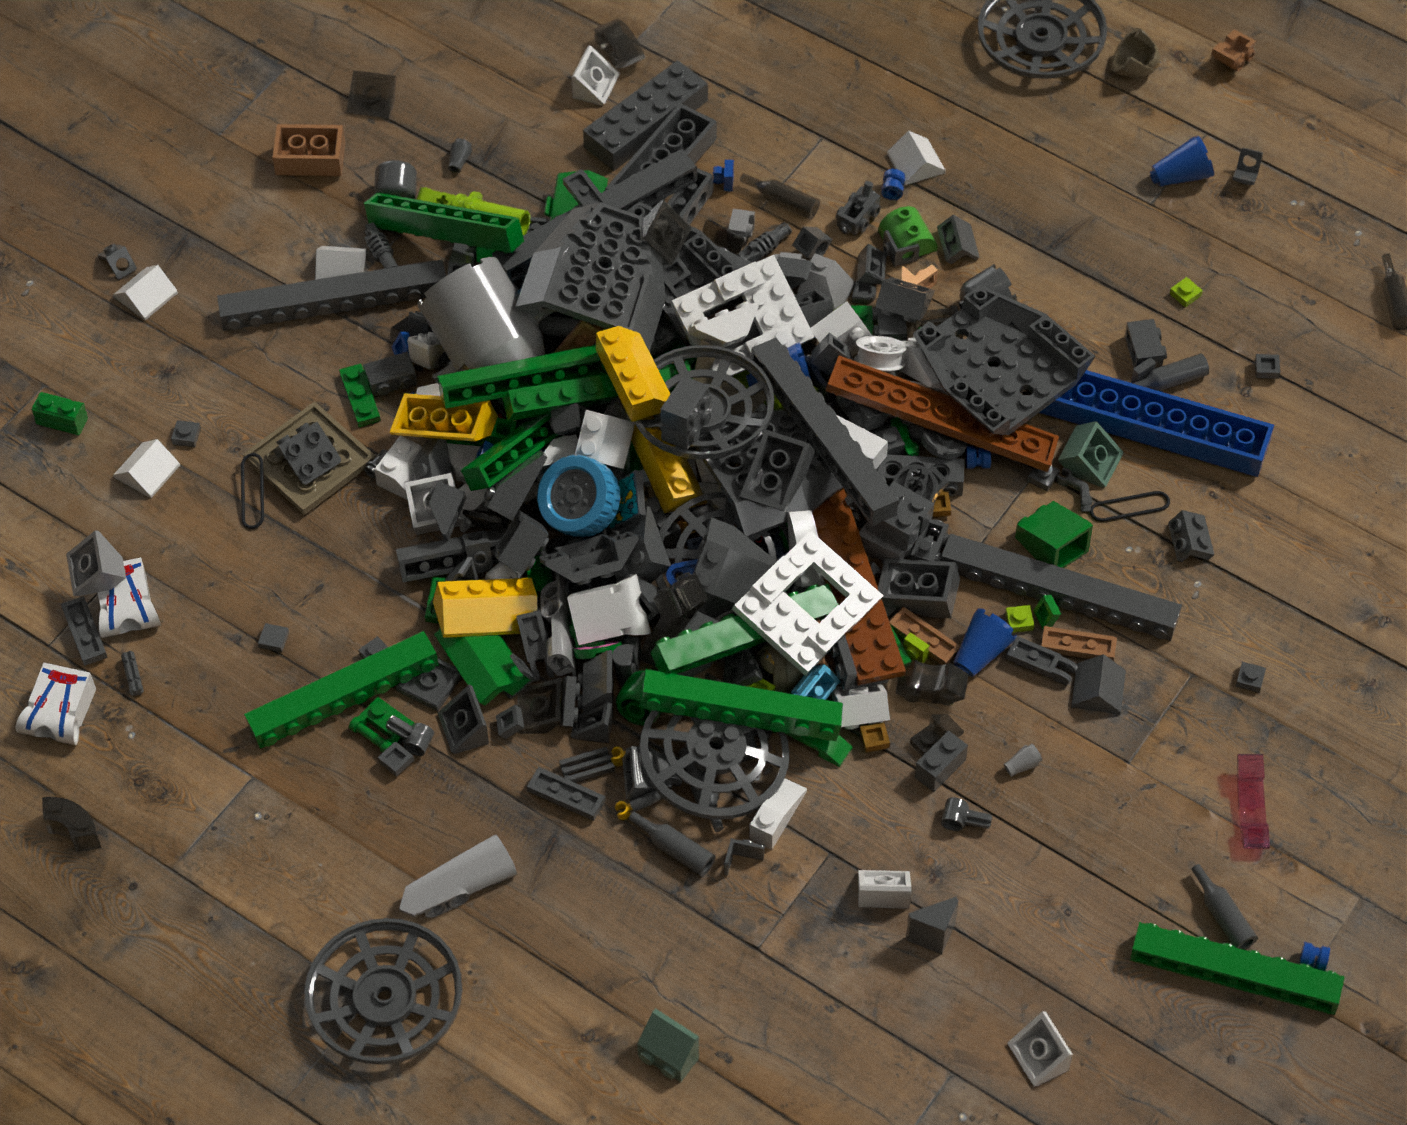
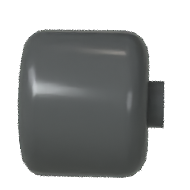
[374,160,417,199]

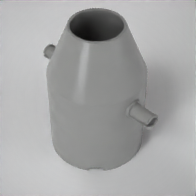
[417,257,556,408]

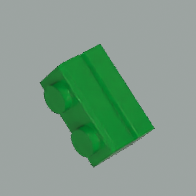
[32,392,88,435]

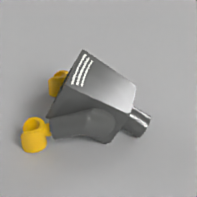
[611,745,683,820]

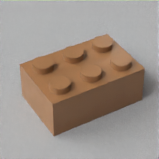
[273,124,345,176]

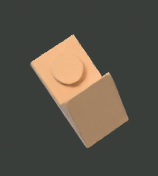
[901,265,938,288]

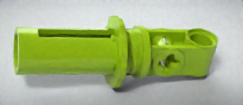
[416,187,530,236]

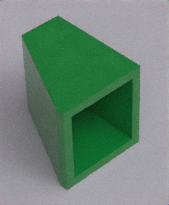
[1015,501,1093,568]

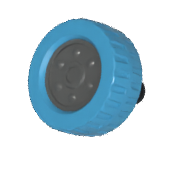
[537,455,620,538]

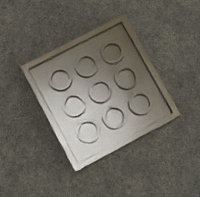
[243,401,376,515]

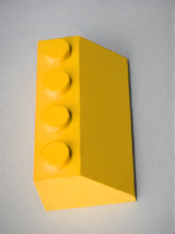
[596,326,670,422]
[390,393,498,441]
[631,415,707,513]
[433,578,538,638]

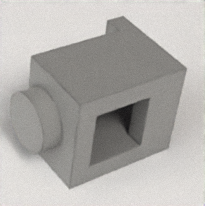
[728,209,755,246]

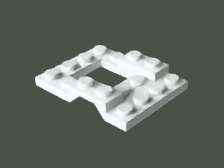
[670,255,815,376]
[732,531,883,676]

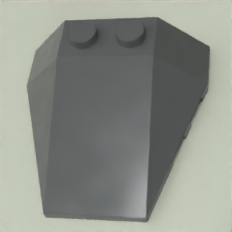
[677,517,788,618]
[539,529,638,585]

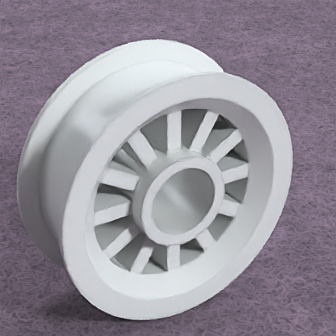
[854,336,907,371]

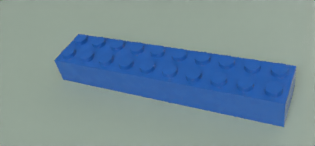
[1039,370,1274,477]

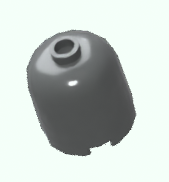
[959,264,1017,309]

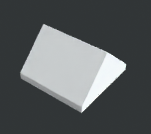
[572,45,620,106]
[887,131,945,185]
[315,246,367,280]
[113,265,178,320]
[113,439,180,498]
[858,870,911,908]
[1007,1011,1073,1086]

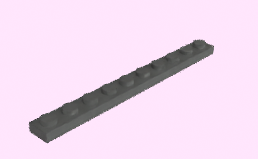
[563,169,689,342]

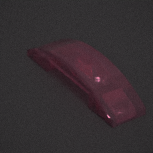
[1237,754,1270,849]

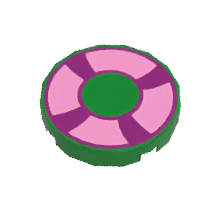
[573,640,622,659]

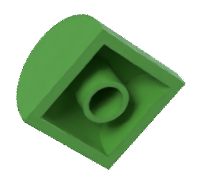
[878,206,938,258]

